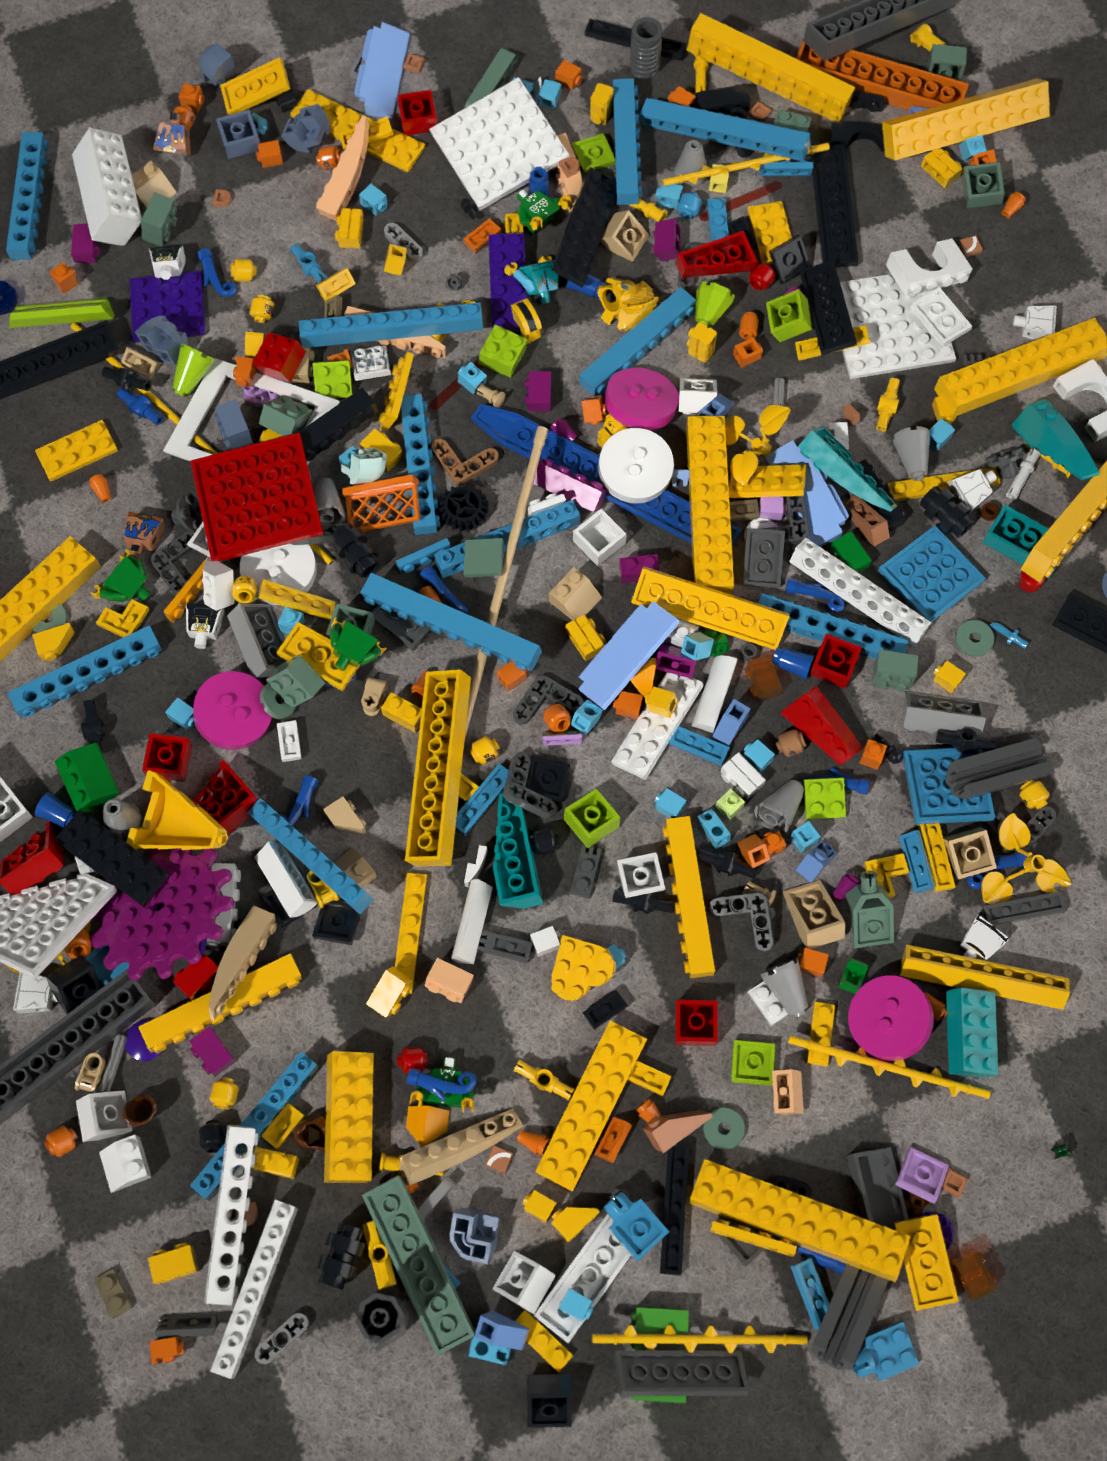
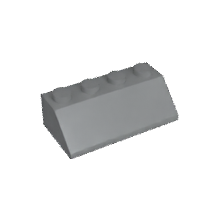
[227,603,287,681]
[902,691,986,738]

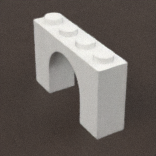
[886,239,972,296]
[1053,359,1107,442]
[206,863,241,946]

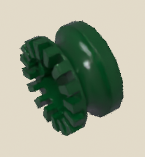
[1051,1144,1073,1159]

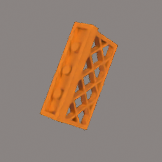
[342,474,420,532]

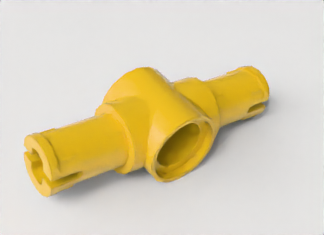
[876,378,900,432]
[514,1059,575,1101]

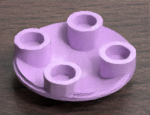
[243,385,279,407]

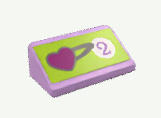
[542,730,582,746]

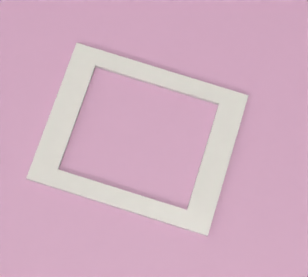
[163,358,340,464]

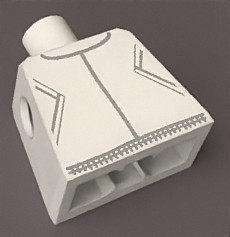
[1012,306,1056,340]
[948,469,997,510]
[13,972,58,1014]

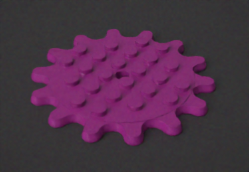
[90,848,235,981]

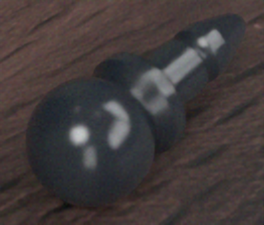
[461,197,476,220]
[875,734,903,764]

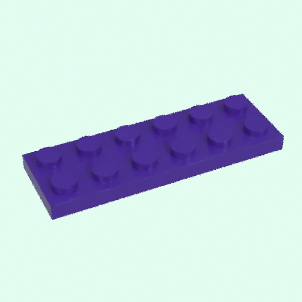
[488,233,526,335]

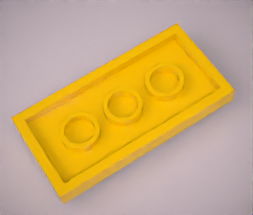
[220,57,290,115]
[747,201,792,267]
[379,352,414,431]
[35,420,118,482]
[729,464,807,498]
[276,622,360,692]
[894,1214,959,1311]

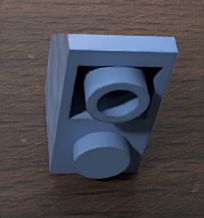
[699,394,734,416]
[712,699,750,747]
[795,840,837,883]
[475,1311,529,1350]

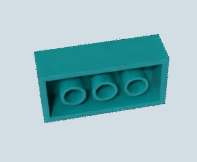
[982,505,1064,580]
[946,987,998,1078]

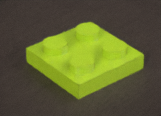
[571,133,616,175]
[313,360,353,399]
[803,778,846,819]
[731,1040,775,1086]

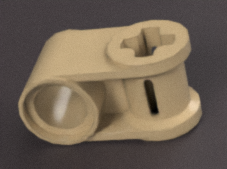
[361,677,388,716]
[75,1053,107,1093]

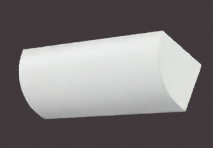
[691,655,737,733]
[254,841,318,917]
[451,879,493,964]

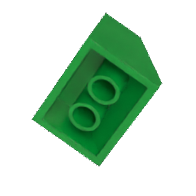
[54,743,120,813]

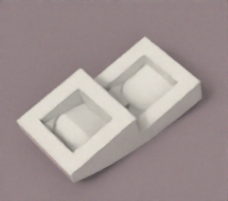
[464,845,488,887]

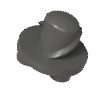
[986,447,1024,479]
[171,493,203,532]

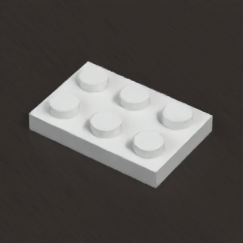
[910,287,972,347]

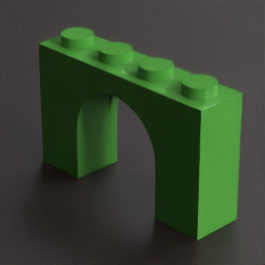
[630,1307,689,1403]

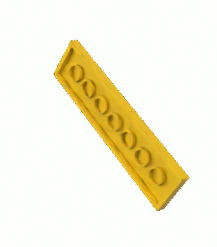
[290,89,426,172]
[631,566,790,650]
[535,1021,647,1192]

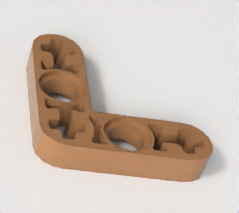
[431,439,499,484]

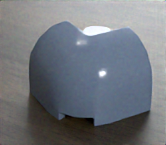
[199,43,235,88]
[281,104,330,153]
[135,316,188,365]
[450,1208,501,1264]

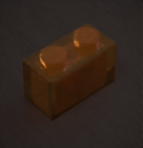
[744,655,782,702]
[950,1249,998,1302]

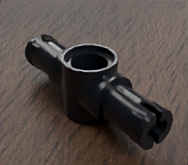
[102,367,152,391]
[81,700,105,754]
[935,728,997,754]
[697,849,758,879]
[612,890,674,914]

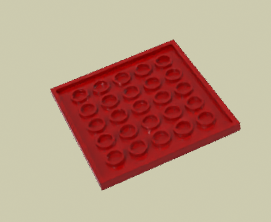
[190,433,324,562]

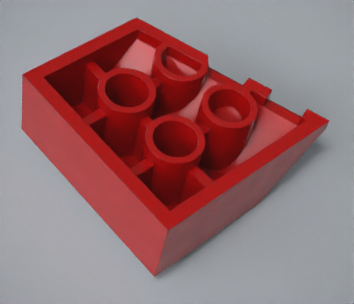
[192,759,258,835]
[0,821,64,896]

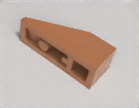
[842,495,890,546]
[643,1110,713,1153]

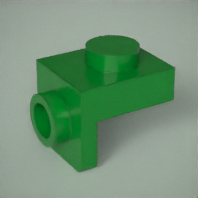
[701,628,730,658]
[838,958,869,994]

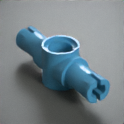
[290,243,328,283]

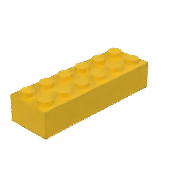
[324,1051,373,1183]

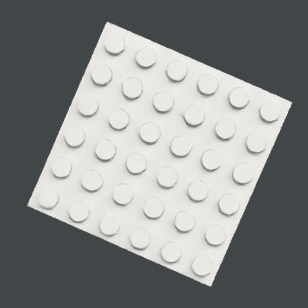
[429,77,570,211]
[840,268,956,379]

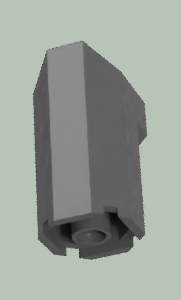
[355,1293,410,1352]

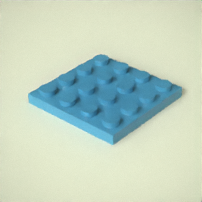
[878,525,986,623]
[903,748,995,825]

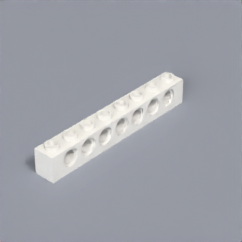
[789,538,931,647]
[204,1125,258,1305]
[210,1200,298,1379]

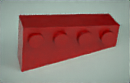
[675,231,757,278]
[780,686,863,766]

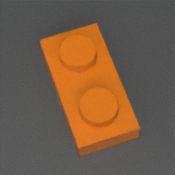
[463,218,501,254]
[595,1117,632,1163]

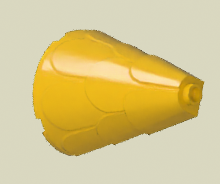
[126,770,228,850]

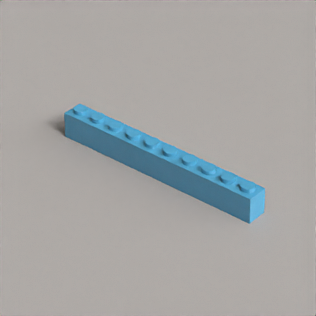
[639,98,811,161]
[299,303,483,348]
[360,573,542,672]

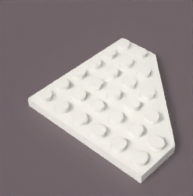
[0,873,117,979]

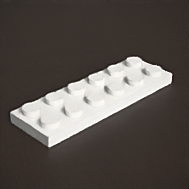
[611,672,704,780]
[534,1214,631,1343]

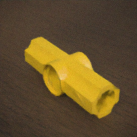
[362,1221,397,1289]

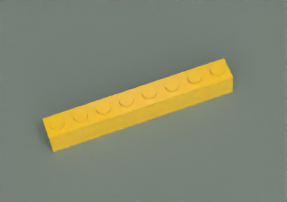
[662,816,715,978]
[900,944,1070,1010]
[138,953,302,1053]

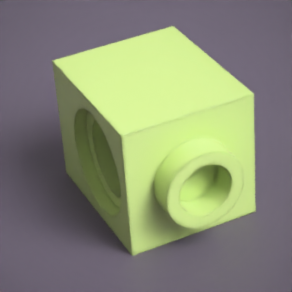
[715,789,745,821]

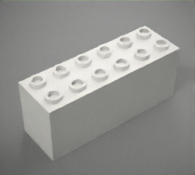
[72,127,142,246]

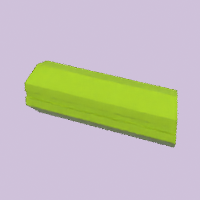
[9,297,115,328]

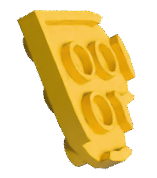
[551,935,616,1001]

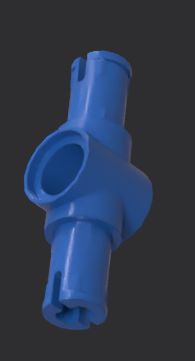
[117,387,164,426]

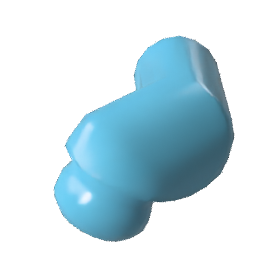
[251,113,268,135]

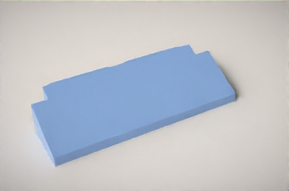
[354,22,410,118]
[765,440,849,547]
[578,601,680,710]

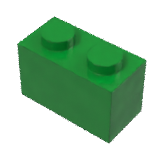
[830,531,872,573]

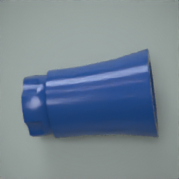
[527,167,551,197]
[566,274,607,300]
[771,647,816,681]
[35,792,77,828]

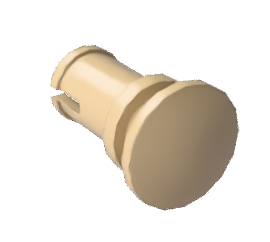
[476,384,506,408]
[744,881,776,906]

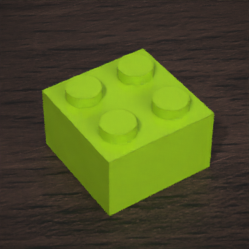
[766,289,813,342]
[478,325,528,378]
[564,788,620,849]

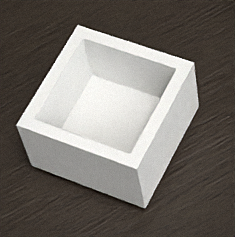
[573,509,626,566]

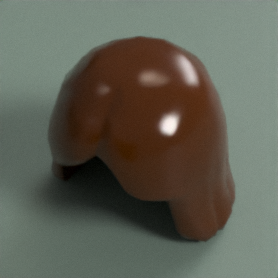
[123,1095,157,1126]
[293,1116,326,1151]

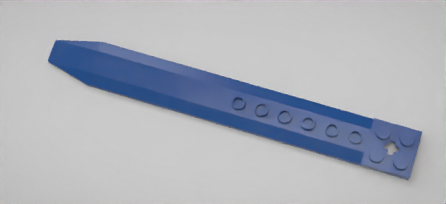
[471,404,742,547]

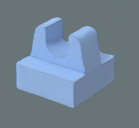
[671,469,689,486]

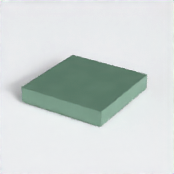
[464,538,504,577]

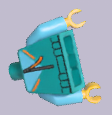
[504,256,560,304]

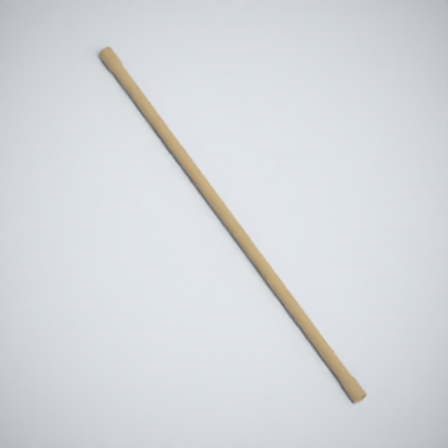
[464,426,548,742]

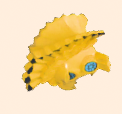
[597,277,659,331]

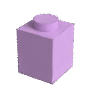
[759,497,787,521]

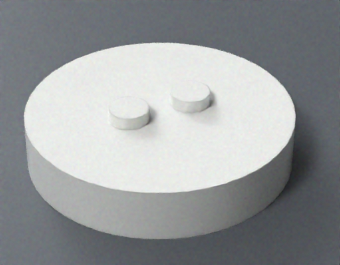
[598,428,674,503]
[240,544,317,605]

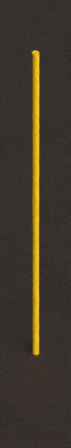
[70,323,334,565]

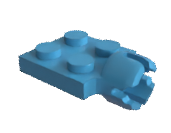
[604,1192,669,1262]
[852,1321,919,1381]

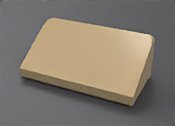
[121,347,162,379]

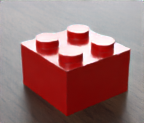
[397,90,437,136]
[252,332,306,383]
[810,634,862,689]
[142,733,193,782]
[172,953,218,1001]
[675,1000,718,1046]

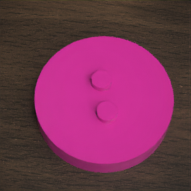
[604,368,679,430]
[193,671,272,750]
[848,976,934,1061]

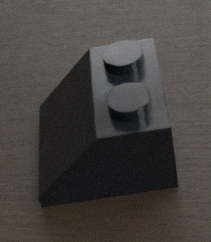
[45,955,101,1015]
[527,1374,572,1428]

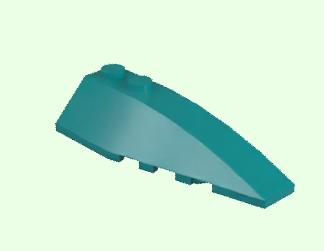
[1012,399,1099,480]
[798,426,897,512]
[493,790,543,909]

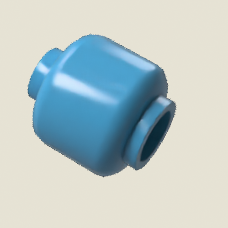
[676,191,702,220]

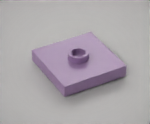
[895,1147,949,1204]

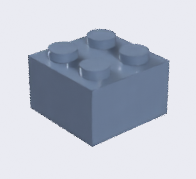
[216,110,260,159]
[214,399,253,450]

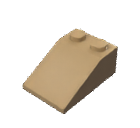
[783,880,845,949]

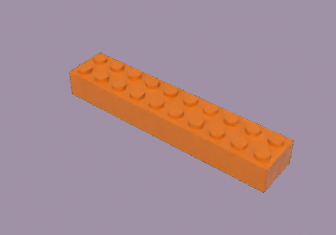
[796,41,969,110]

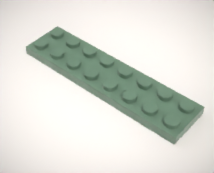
[362,1175,475,1356]

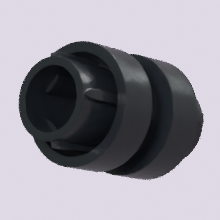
[920,486,974,538]
[332,523,380,578]
[317,1223,366,1290]

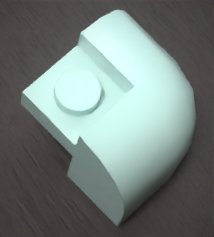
[341,448,387,484]

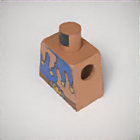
[153,112,191,155]
[124,511,165,557]

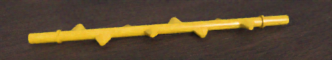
[662,143,829,186]
[788,1035,991,1099]
[592,1325,808,1353]

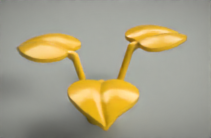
[725,405,791,486]
[981,813,1072,904]

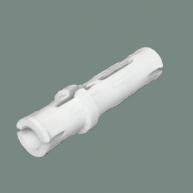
[1006,449,1041,500]

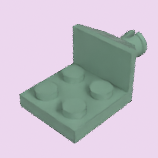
[845,871,894,948]

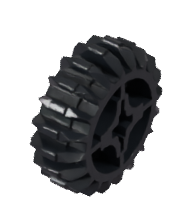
[438,483,489,532]

